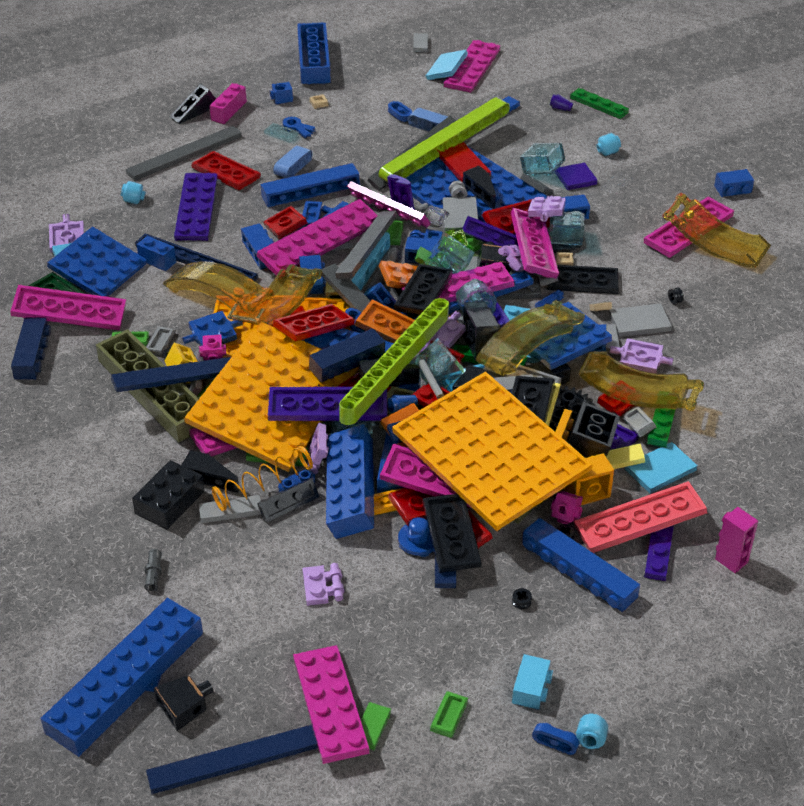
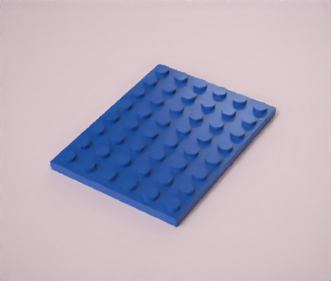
[405,146,547,223]

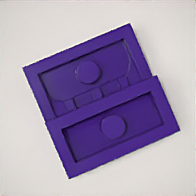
[387,174,415,210]

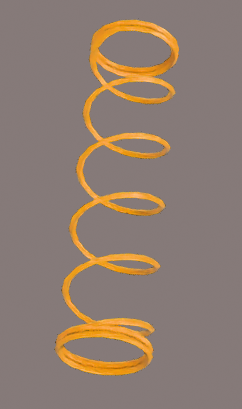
[212,446,313,511]

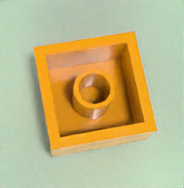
[564,453,614,505]

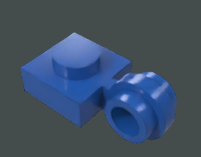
[409,229,443,240]

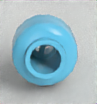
[596,133,621,156]
[120,181,146,204]
[576,714,608,749]

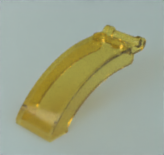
[663,193,771,268]
[163,262,272,314]
[227,264,322,325]
[476,300,585,376]
[579,351,705,411]

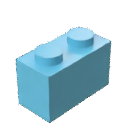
[512,654,553,710]

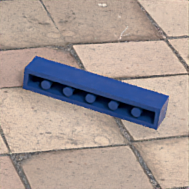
[261,163,360,207]
[522,518,640,612]

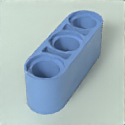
[407,108,447,132]
[273,145,313,178]

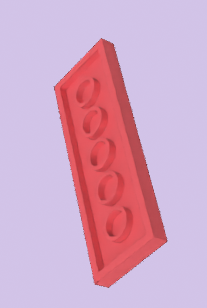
[574,481,707,553]

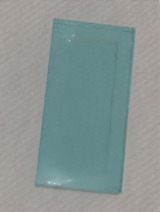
[264,123,299,143]

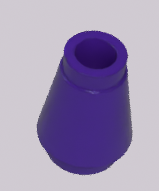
[550,94,573,112]

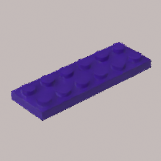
[174,173,218,241]
[268,387,387,421]

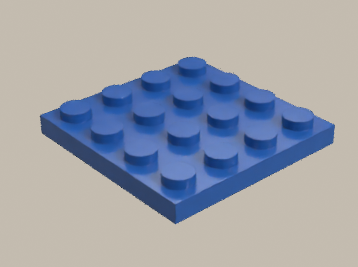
[47,226,147,297]
[511,302,612,370]

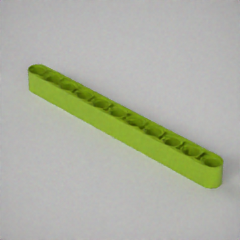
[378,97,510,183]
[339,298,449,425]

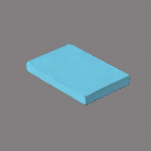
[426,50,468,80]
[625,442,698,493]

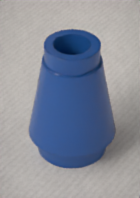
[387,395,418,413]

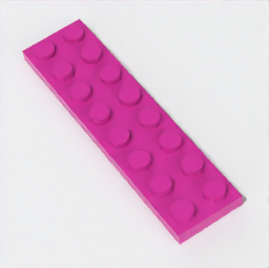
[256,199,378,278]

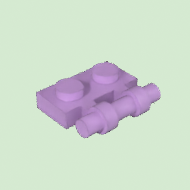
[498,245,524,271]
[308,423,329,474]
[302,563,344,606]

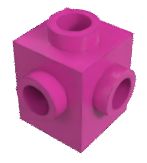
[199,335,227,361]
[551,491,583,524]

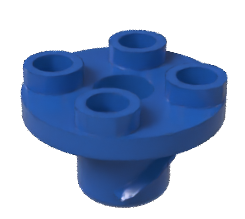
[398,517,434,557]

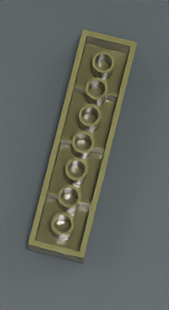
[96,329,199,443]

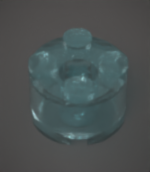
[456,279,497,315]

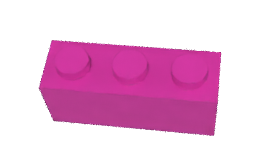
[210,83,247,124]
[715,507,758,573]

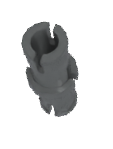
[144,549,162,591]

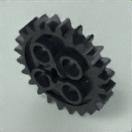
[549,386,595,435]

